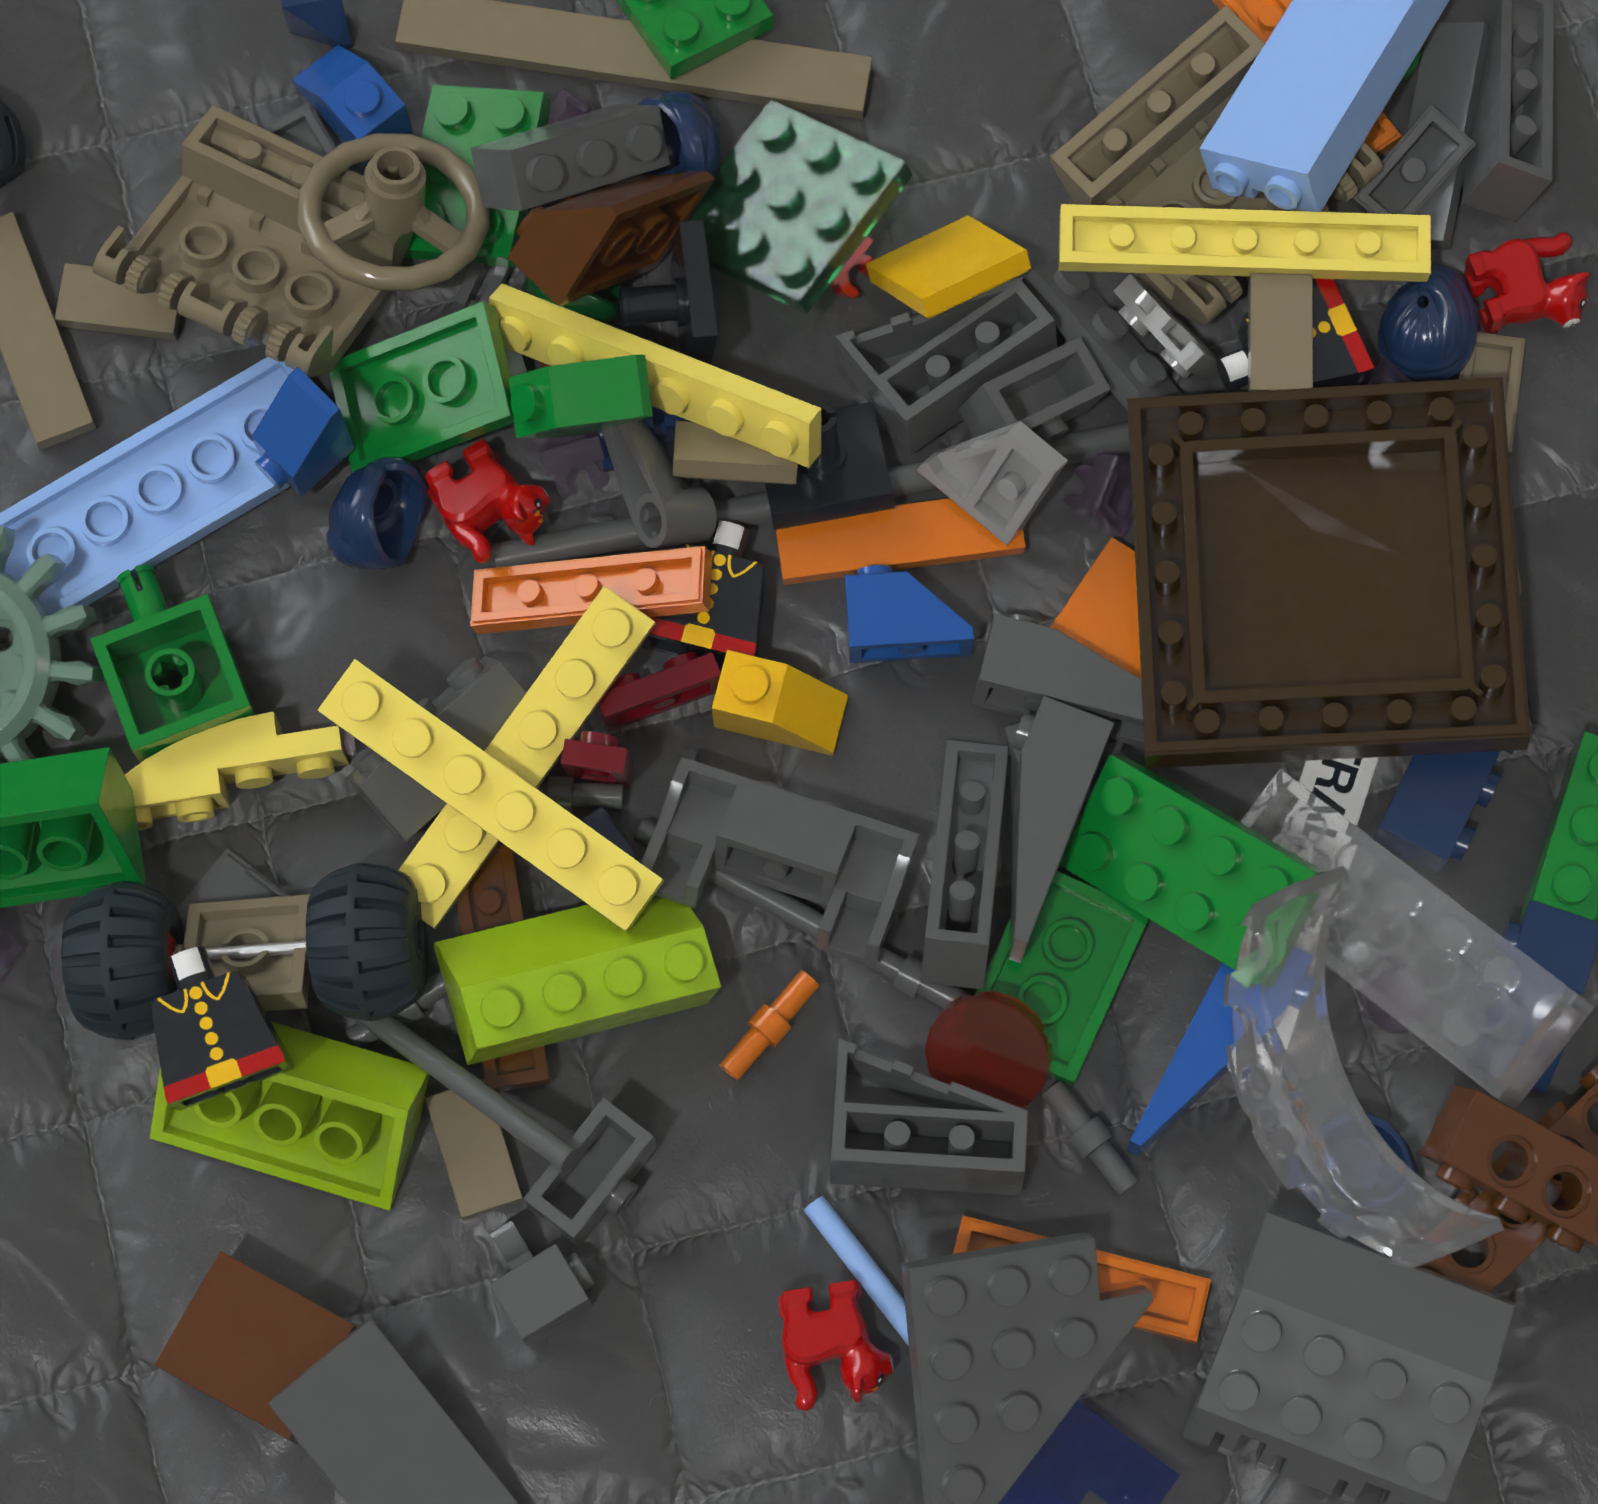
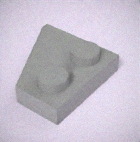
[1113,274,1218,382]
[917,421,1068,545]

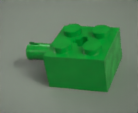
[90,564,257,763]

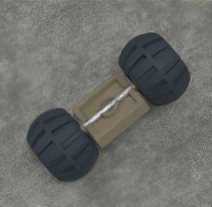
[61,863,428,1040]

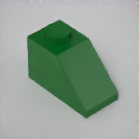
[508,355,653,438]

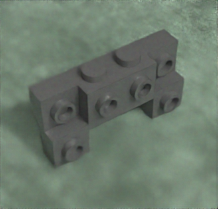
[641,757,919,967]

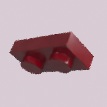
[598,652,721,733]
[561,731,634,787]

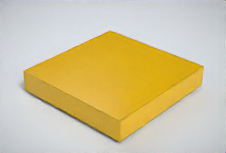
[866,215,1031,319]

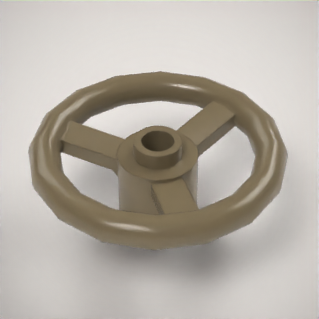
[298,133,490,291]

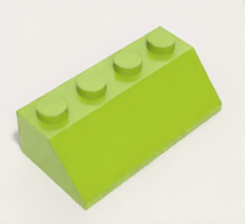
[434,895,721,1065]
[150,1021,429,1211]

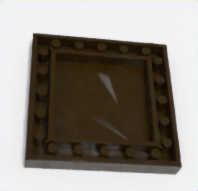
[1127,377,1531,769]

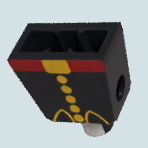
[1216,278,1374,392]
[641,521,765,668]
[151,946,295,1111]

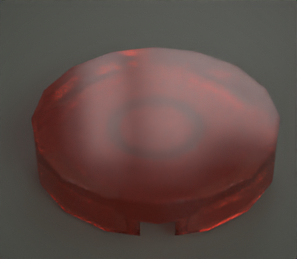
[925,991,1054,1108]

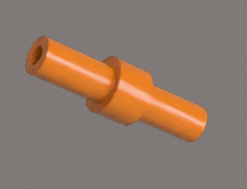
[719,970,820,1081]

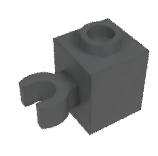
[489,1220,595,1346]

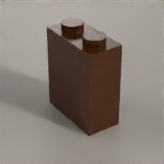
[154,1251,357,1445]

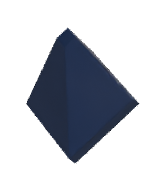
[280,0,353,49]

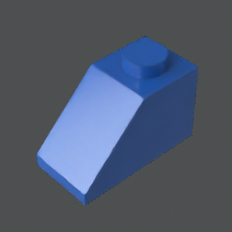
[292,45,413,167]
[251,367,355,497]
[845,565,974,663]

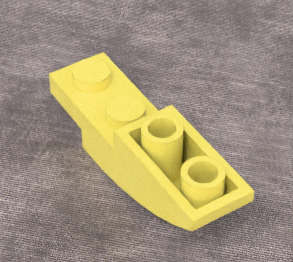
[124,712,349,831]

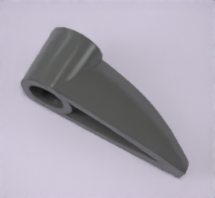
[602,419,717,548]

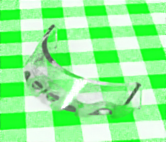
[1223,866,1505,1268]

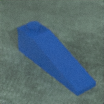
[1127,943,1317,1157]

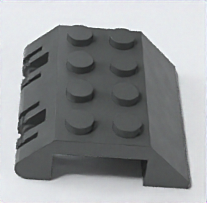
[1182,1209,1515,1504]

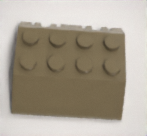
[1050,6,1383,325]
[93,105,414,377]

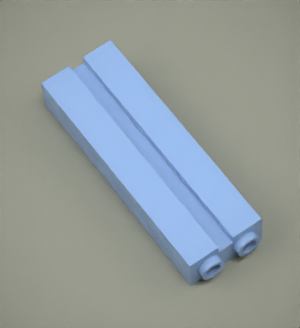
[1199,0,1450,212]

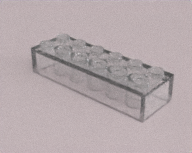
[1240,769,1595,1109]

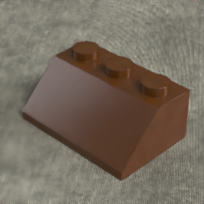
[508,171,715,307]

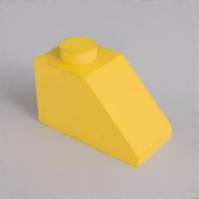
[712,650,848,756]

